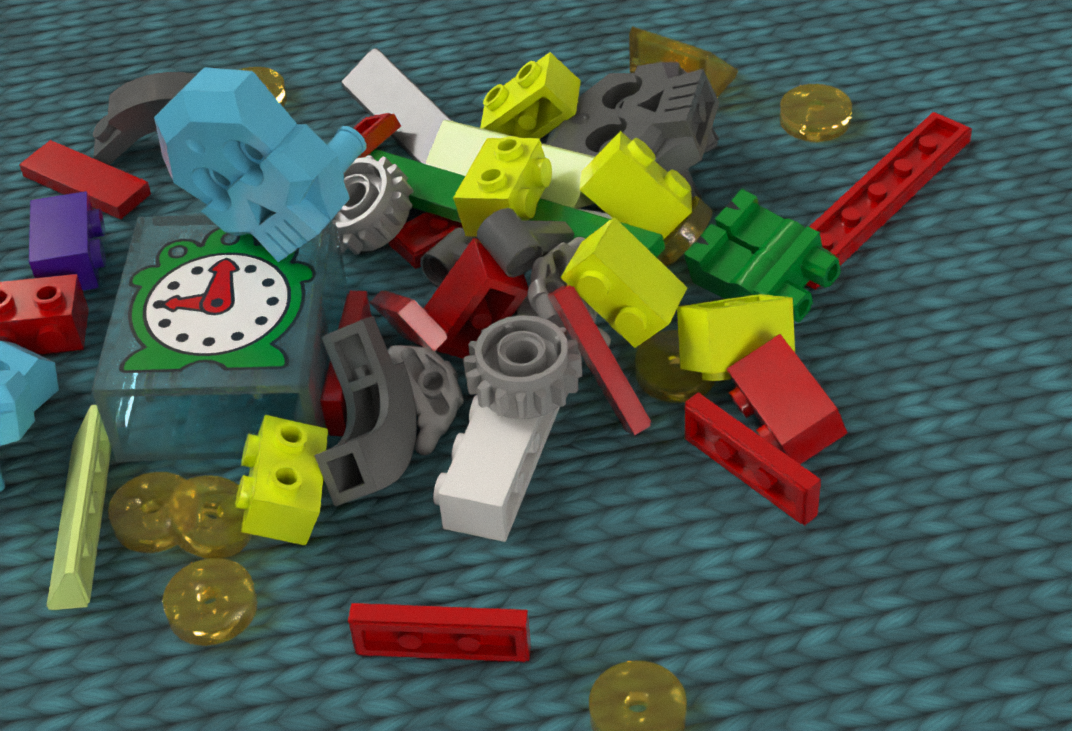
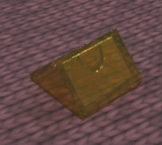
[629,26,738,97]

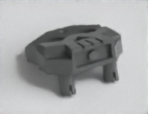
[546,62,719,208]

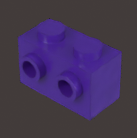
[29,191,106,290]

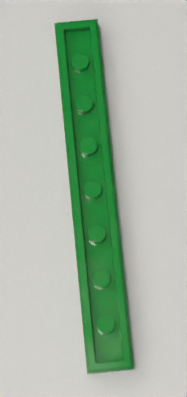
[365,149,665,258]

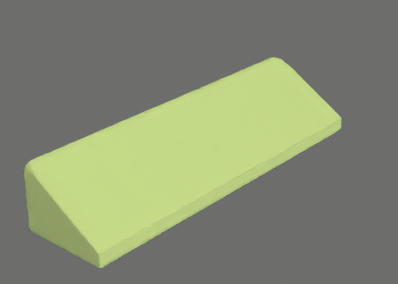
[426,120,595,209]
[47,405,113,610]

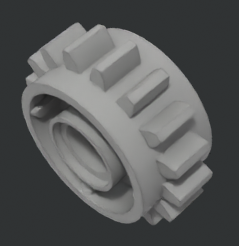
[320,155,413,255]
[464,315,582,419]

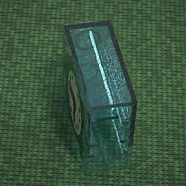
[91,213,347,462]

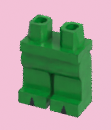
[684,189,841,323]

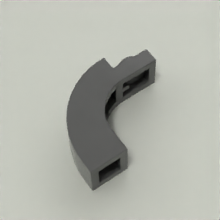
[93,72,197,165]
[314,316,416,506]

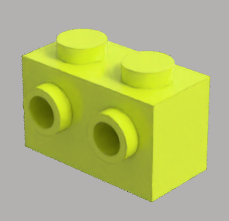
[480,52,581,138]
[579,131,692,240]
[453,136,552,237]
[560,217,687,348]
[677,294,795,381]
[235,415,328,546]

